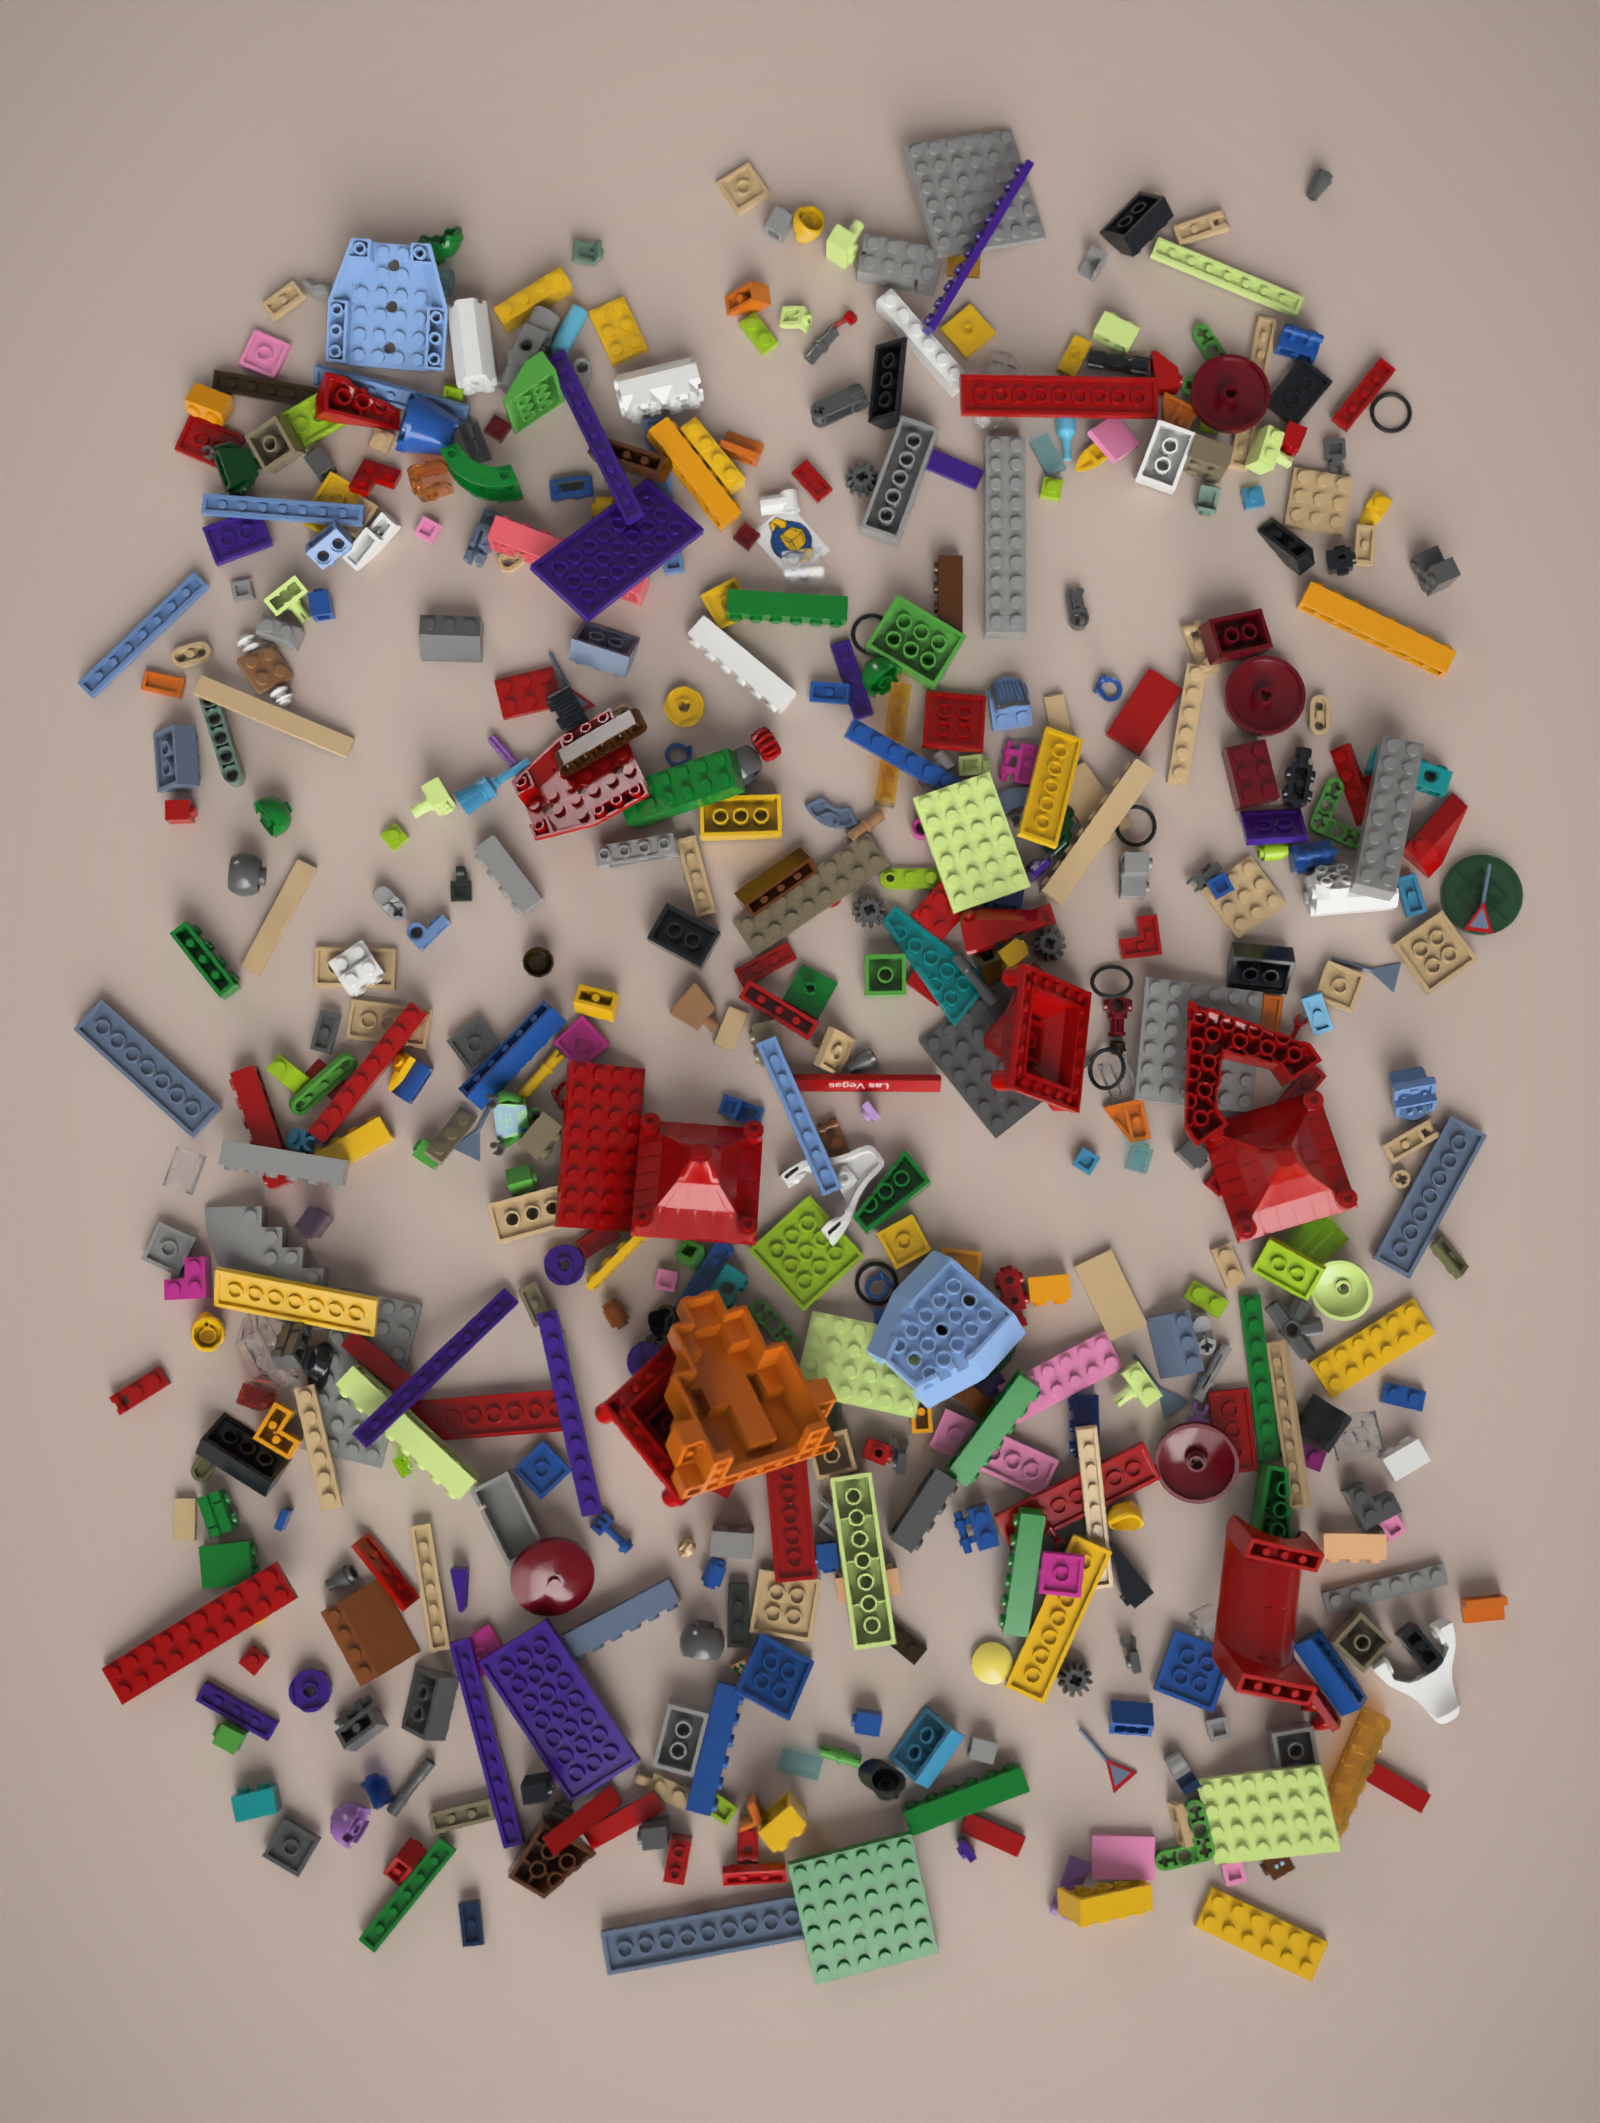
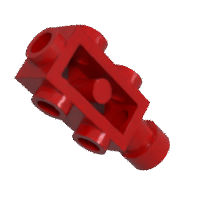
[993,1265,1029,1327]

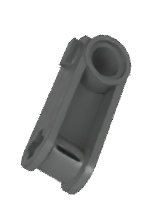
[810,383,869,428]

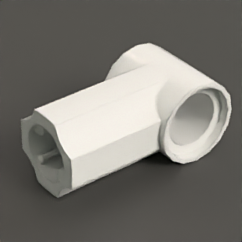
[759,489,800,516]

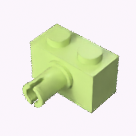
[826,220,865,270]
[1244,424,1293,475]
[263,575,312,624]
[410,777,456,819]
[1112,1361,1163,1408]

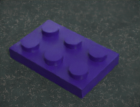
[202,517,274,567]
[1239,809,1308,845]

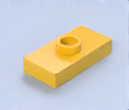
[1056,335,1092,376]

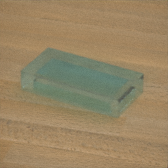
[1029,433,1066,477]
[777,1748,823,1781]

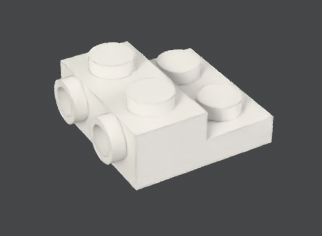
[328,940,386,997]

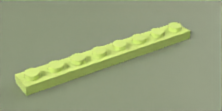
[1150,237,1305,318]

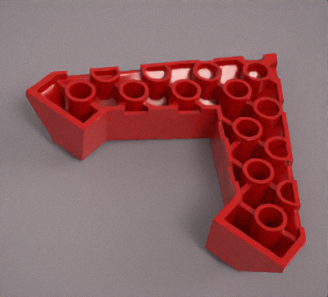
[1184,1000,1322,1147]

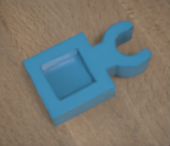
[284,1127,320,1153]

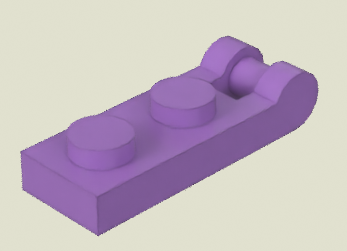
[1049,1855,1091,1921]

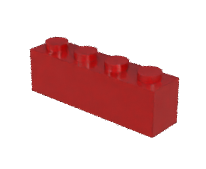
[738,980,819,1041]

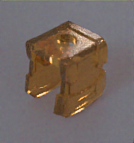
[407,459,454,503]

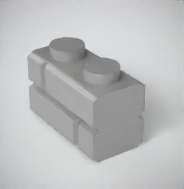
[255,614,305,652]

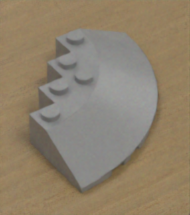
[205,1206,328,1330]

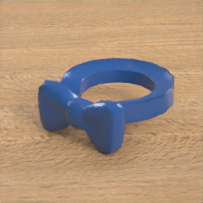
[1093,674,1123,702]
[665,743,692,767]
[865,1270,895,1300]

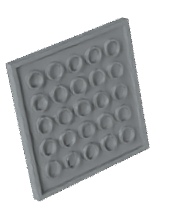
[901,129,1046,259]
[1132,977,1263,1113]

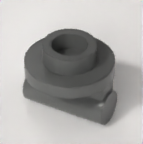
[549,1799,574,1822]

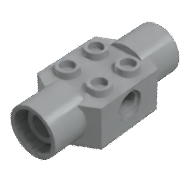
[497,305,560,394]

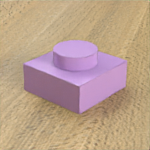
[860,1101,880,1123]

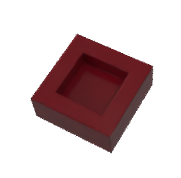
[484,414,512,444]
[733,523,761,552]

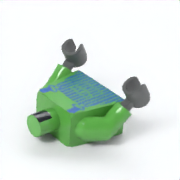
[485,1090,540,1156]

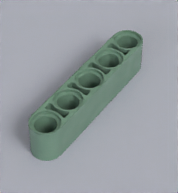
[199,697,245,787]

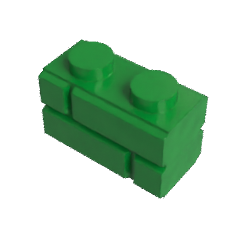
[197,1488,239,1538]

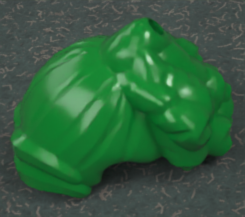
[418,226,463,265]

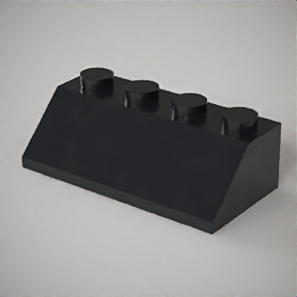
[868,337,908,430]
[195,1412,293,1497]

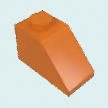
[725,281,771,316]

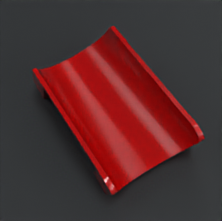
[1212,1515,1325,1707]

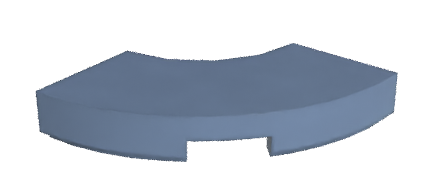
[998,787,1029,816]
[805,796,858,829]

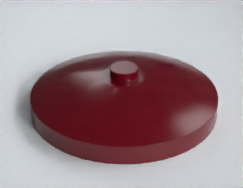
[1190,354,1270,434]
[1224,655,1306,737]
[1154,1421,1239,1504]
[510,1537,595,1616]

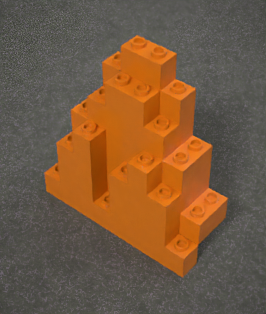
[664,1290,837,1500]

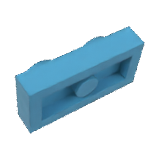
[1397,873,1427,918]
[1301,991,1334,1036]

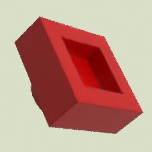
[238,1645,269,1676]

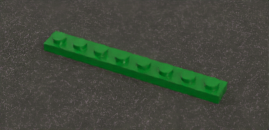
[1238,1294,1281,1462]

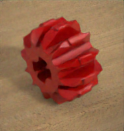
[750,726,781,763]

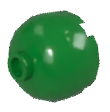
[861,657,902,697]
[253,796,292,838]

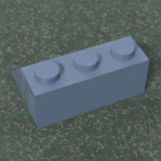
[568,620,640,678]
[153,724,201,793]
[1145,1309,1205,1379]

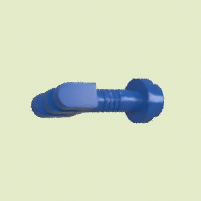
[590,1510,634,1554]

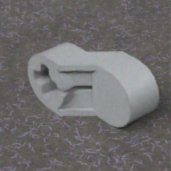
[373,886,407,921]
[1191,1311,1216,1355]

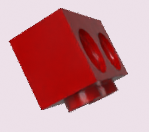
[663,1832,693,1886]

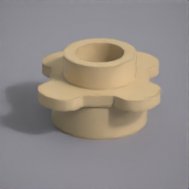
[677,1536,696,1558]

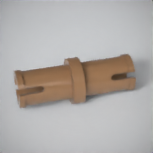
[846,809,885,842]

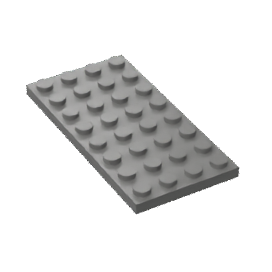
[300,1286,423,1468]

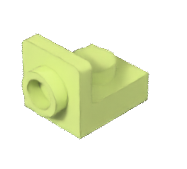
[779,306,812,333]
[959,754,991,778]

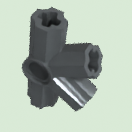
[1264,1297,1323,1360]

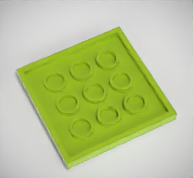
[749,1195,864,1312]

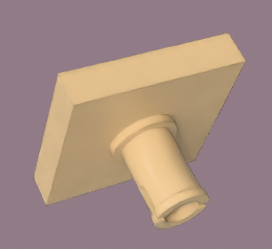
[812,1026,856,1074]

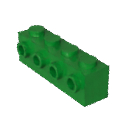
[169,921,242,1000]

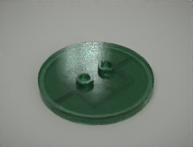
[1440,854,1523,936]

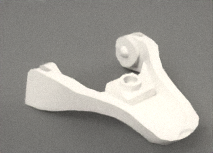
[779,1145,884,1246]
[1372,1618,1461,1724]

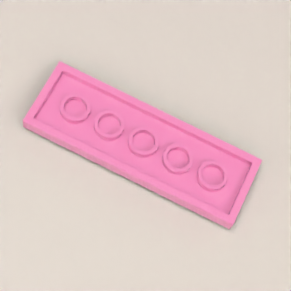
[996,1331,1124,1424]
[928,1408,1059,1495]

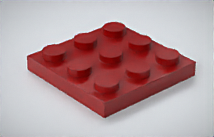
[922,690,986,753]

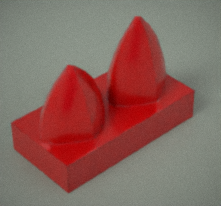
[1301,1685,1341,1733]

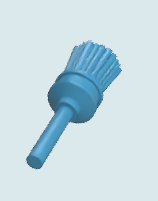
[453,758,531,816]

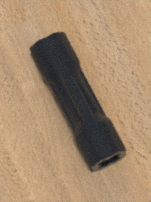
[1087,349,1149,377]

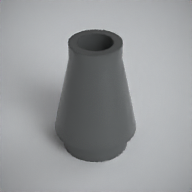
[1306,169,1333,201]
[846,1048,878,1074]
[325,1565,358,1591]

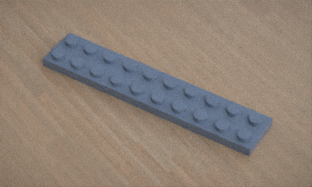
[601,1895,805,1975]

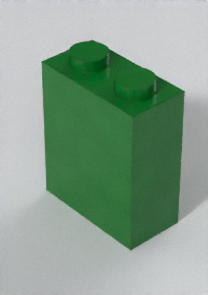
[199,1539,260,1589]

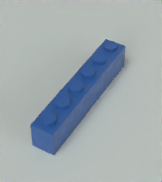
[458,999,567,1110]
[686,1680,744,1816]

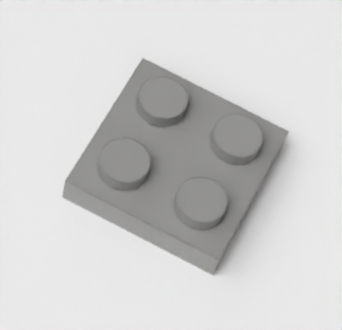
[141,1221,198,1276]

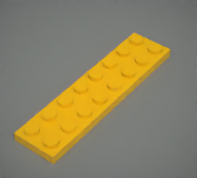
[214,1266,379,1337]
[1005,1533,1112,1704]

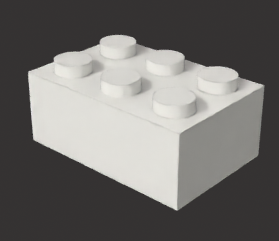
[1135,419,1196,495]

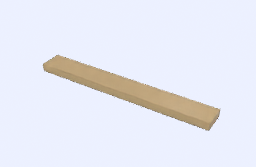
[1228,315,1278,472]
[193,675,354,758]
[1266,1340,1312,1509]
[1075,1424,1113,1589]

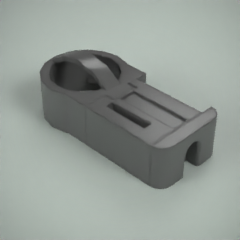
[1065,588,1089,631]

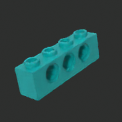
[1363,746,1453,799]
[709,1263,749,1309]

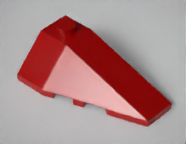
[315,372,400,431]
[1403,793,1468,879]
[959,908,1045,955]

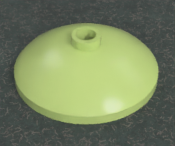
[1311,1259,1373,1321]

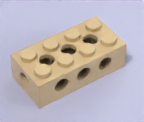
[487,1185,564,1245]

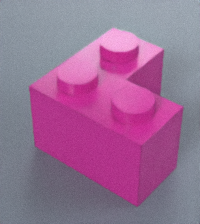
[164,1256,213,1300]

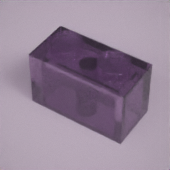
[295,1205,334,1239]

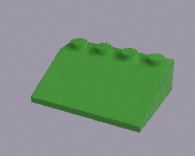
[503,351,564,435]
[866,594,966,691]

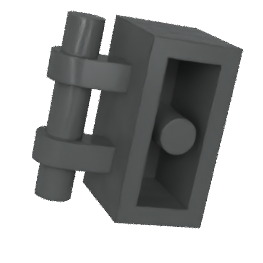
[334,1695,389,1751]

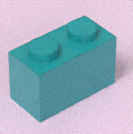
[231,1781,282,1823]

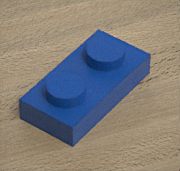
[809,681,852,705]
[1380,1382,1426,1412]

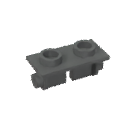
[460,421,492,463]

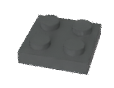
[446,1017,500,1074]
[262,1816,322,1877]

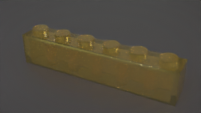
[874,682,912,808]
[1328,1706,1391,1838]

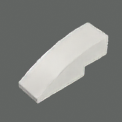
[342,512,402,571]

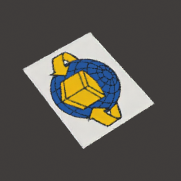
[756,513,831,582]

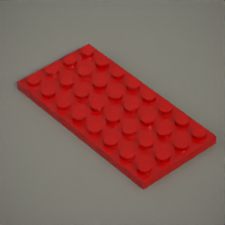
[555,1061,645,1232]

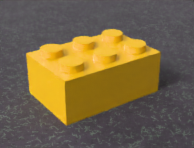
[758,1789,807,1853]

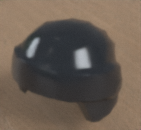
[645,1305,681,1345]

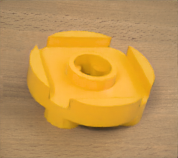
[664,686,705,728]

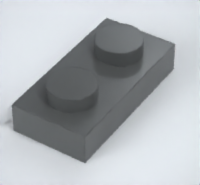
[310,1010,342,1055]

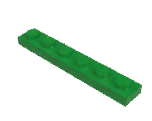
[358,1836,457,1953]

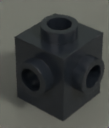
[1326,545,1357,576]

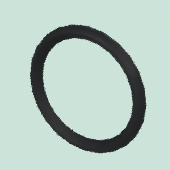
[1370,392,1412,433]
[851,614,883,655]
[1115,804,1157,847]
[1090,965,1133,999]
[1088,1047,1126,1090]
[855,1262,898,1305]

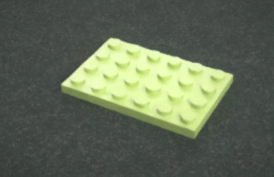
[912,772,1031,914]
[800,1311,920,1419]
[1197,1763,1342,1865]

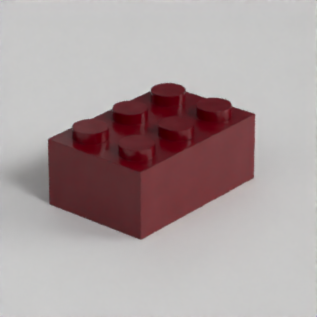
[1198,608,1273,666]
[1221,739,1280,811]

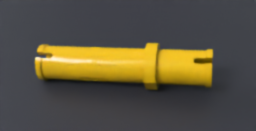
[516,1048,565,1100]

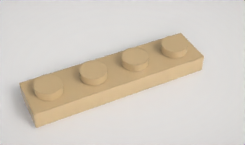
[678,835,716,919]

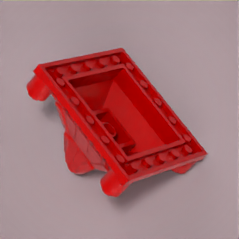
[984,963,1092,1113]
[1204,1090,1358,1244]
[631,1112,764,1245]
[594,1342,692,1508]

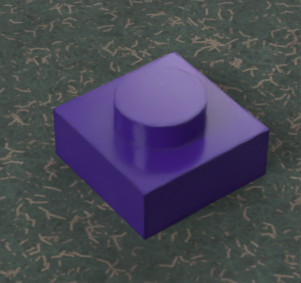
[956,1835,977,1863]

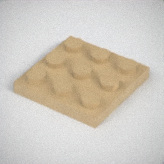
[1283,467,1353,537]
[1200,855,1286,940]
[1391,910,1478,995]
[749,1568,821,1642]

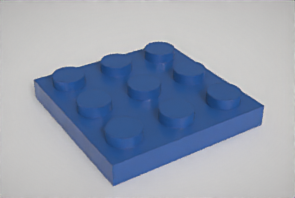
[1153,1629,1225,1713]
[733,1633,815,1721]

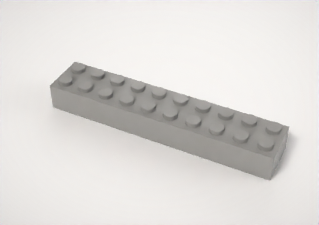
[984,436,1026,639]

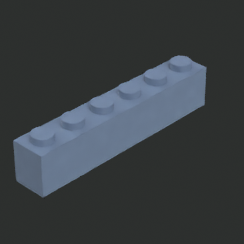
[560,1576,681,1661]

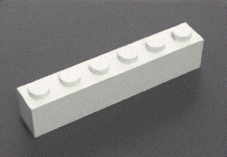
[875,288,967,398]
[688,615,796,714]

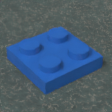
[513,1440,571,1500]

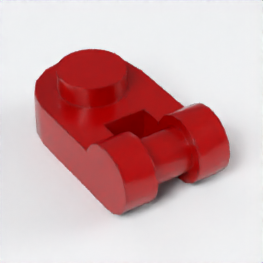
[737,1826,759,1864]

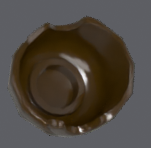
[522,947,554,978]

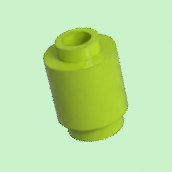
[1257,843,1289,862]

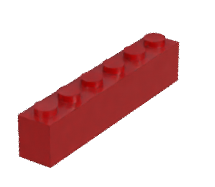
[229,1065,296,1190]

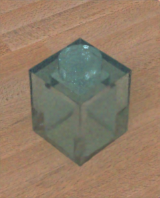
[1124,1142,1154,1174]

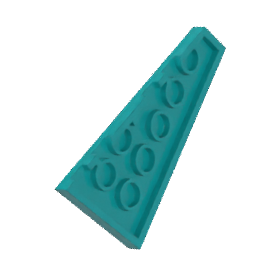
[882,906,988,1027]

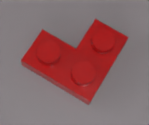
[349,458,402,497]
[1118,914,1162,960]

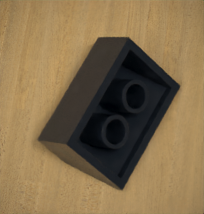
[1100,191,1174,257]
[1226,942,1295,994]

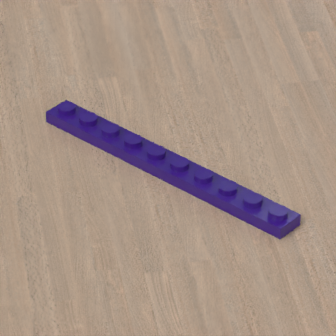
[922,159,1034,336]
[548,349,646,526]
[352,1288,519,1449]
[536,1309,603,1517]
[449,1636,525,1849]

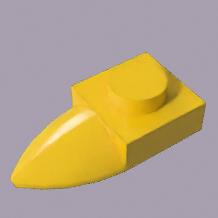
[1075,443,1108,472]
[1359,490,1393,526]
[388,1051,416,1091]

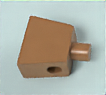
[669,982,720,1032]

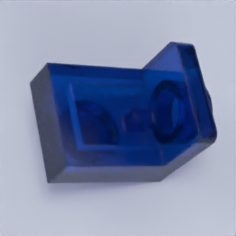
[360,1773,395,1810]

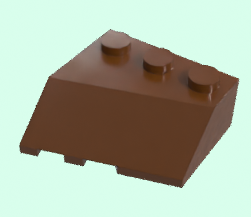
[508,1814,597,1899]

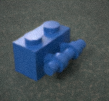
[1274,323,1324,364]
[1288,839,1337,875]
[953,1502,1000,1554]

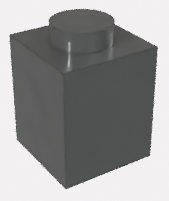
[303,446,338,483]
[1174,1138,1210,1170]

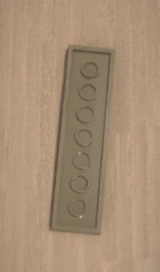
[733,832,890,957]

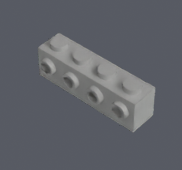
[474,834,544,916]

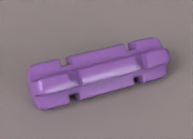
[488,734,519,768]

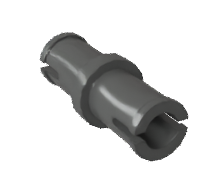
[804,326,839,365]

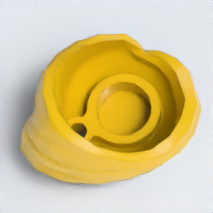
[793,206,825,244]
[190,1311,225,1352]
[1106,1500,1144,1531]

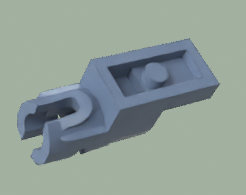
[463,508,504,568]

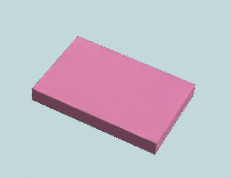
[1091,1834,1155,1880]

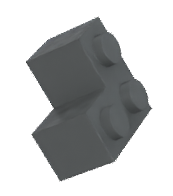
[1410,545,1461,596]
[1340,1481,1403,1531]

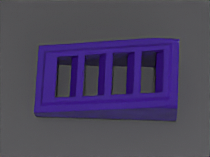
[1024,859,1050,883]
[450,1566,470,1612]

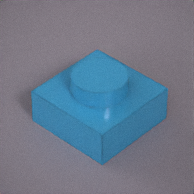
[1240,485,1265,511]
[1071,1147,1100,1175]

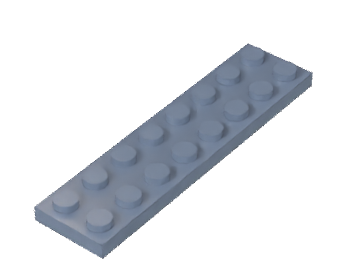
[74,999,222,1138]
[1372,1115,1487,1279]

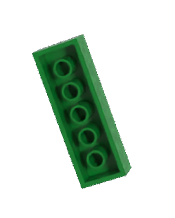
[623,748,746,829]

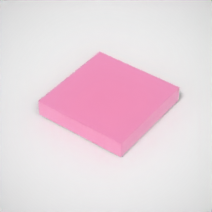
[238,328,292,380]
[1087,419,1141,464]

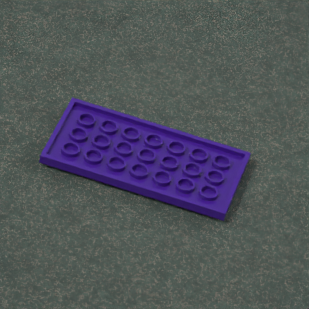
[530,478,704,623]
[478,1617,641,1803]

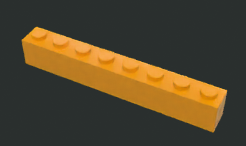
[1297,581,1457,678]

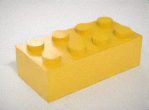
[700,794,782,841]

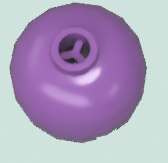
[330,1802,371,1848]

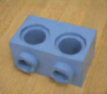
[305,520,353,570]

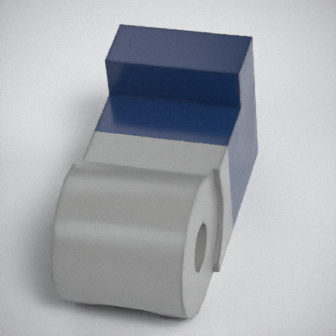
[1164,1750,1201,1796]

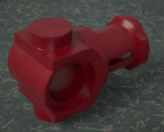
[1102,996,1132,1037]

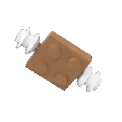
[236,634,294,707]

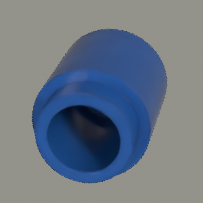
[701,1557,727,1589]

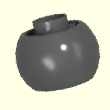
[733,745,762,787]
[228,852,267,897]
[679,1620,725,1660]

